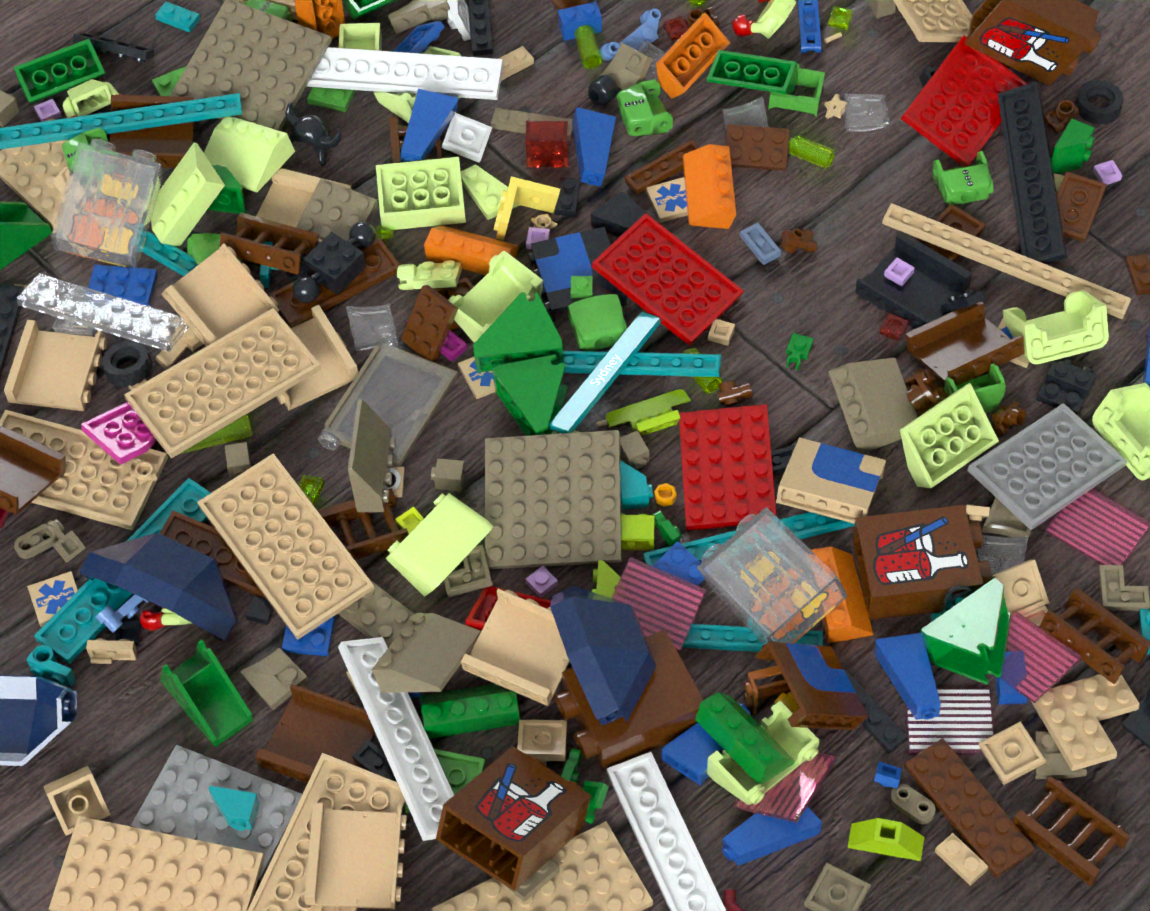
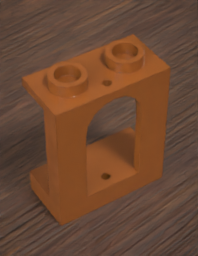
[743,665,791,715]

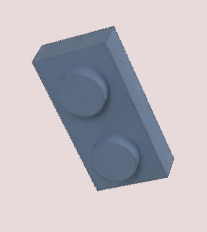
[740,223,781,265]

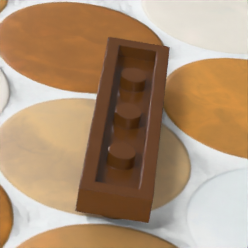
[625,139,700,195]

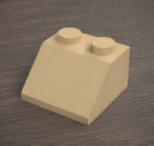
[43,766,110,836]

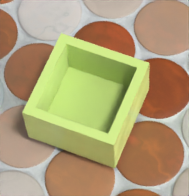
[339,23,382,51]

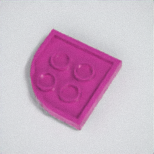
[81,402,156,465]

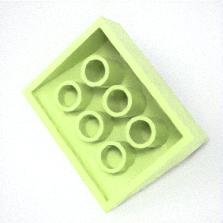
[204,116,295,192]
[150,143,225,247]
[376,157,466,231]
[900,383,999,488]

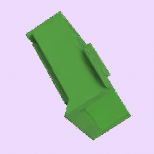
[768,63,825,116]

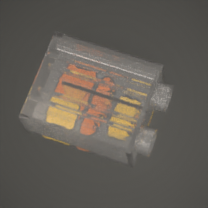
[51,139,163,268]
[697,507,848,645]

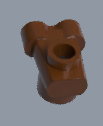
[684,7,719,29]
[1044,100,1079,134]
[781,228,817,253]
[718,380,753,406]
[991,401,1026,437]

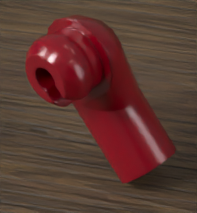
[723,889,746,911]

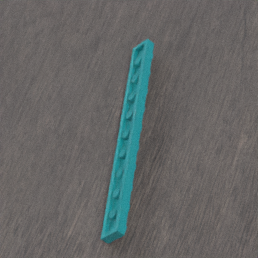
[643,512,854,570]

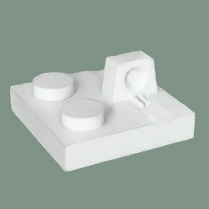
[447,0,472,41]
[441,113,492,163]

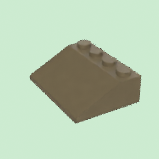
[828,358,918,454]
[348,399,396,512]
[372,613,481,693]

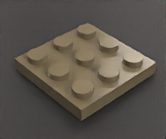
[296,178,378,241]

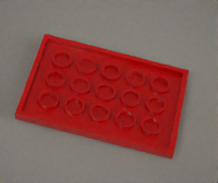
[900,35,1027,167]
[591,213,744,346]
[679,404,777,531]

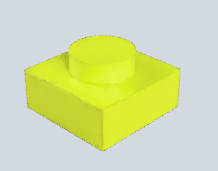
[395,507,424,535]

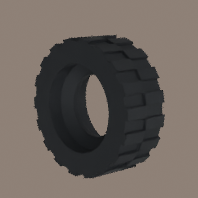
[1076,80,1124,125]
[102,341,153,387]

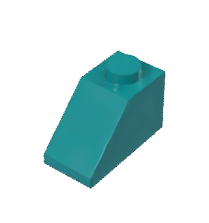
[620,460,653,510]
[209,786,260,831]

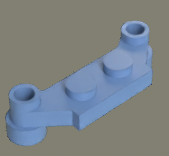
[599,8,661,61]
[95,595,149,633]

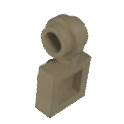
[45,519,86,563]

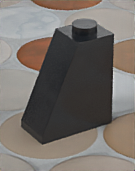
[591,191,651,237]

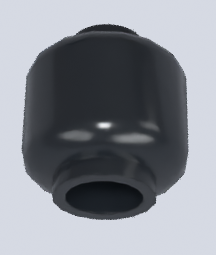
[588,75,618,105]

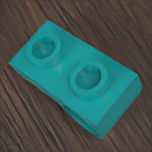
[26,645,76,687]

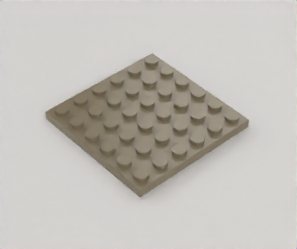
[170,0,332,131]
[485,430,622,570]

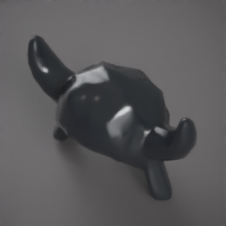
[285,102,342,166]

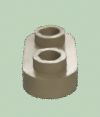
[14,524,58,559]
[890,784,935,824]

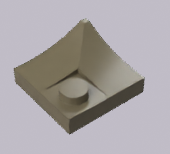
[600,43,653,90]
[982,498,1032,542]
[240,648,309,710]
[1034,731,1087,779]

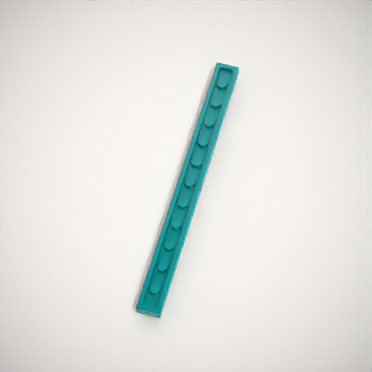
[0,93,242,150]

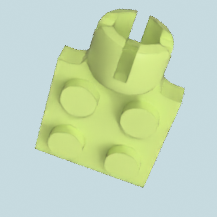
[397,260,462,290]

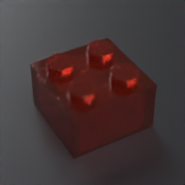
[525,121,569,168]

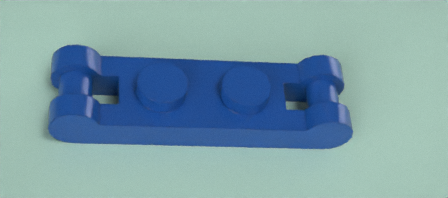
[797,0,821,53]

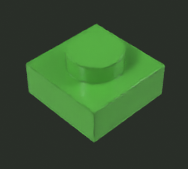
[571,276,593,298]

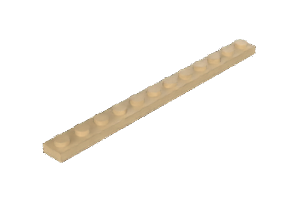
[882,203,1131,319]

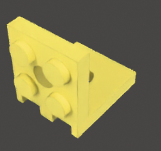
[493,177,560,240]

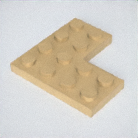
[1030,674,1139,771]

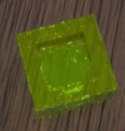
[828,6,853,30]

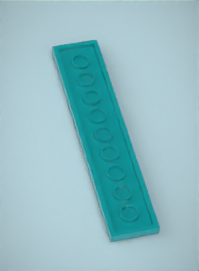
[34,478,211,664]

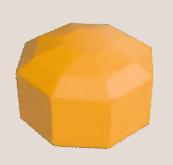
[654,483,677,507]

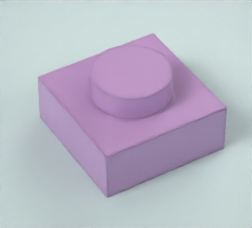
[34,99,62,122]
[1093,160,1122,185]
[526,227,550,249]
[884,258,915,286]
[525,566,558,598]

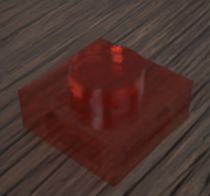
[663,16,689,41]
[879,313,909,342]

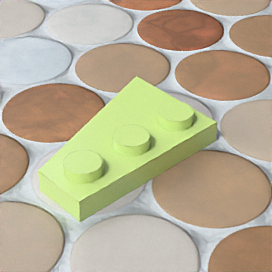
[461,165,520,220]

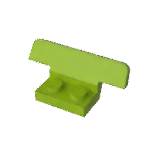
[606,389,691,436]

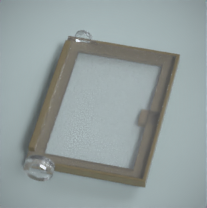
[318,339,458,467]

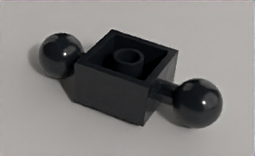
[292,221,376,303]

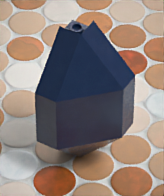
[79,533,240,641]
[550,586,656,725]
[0,675,77,766]

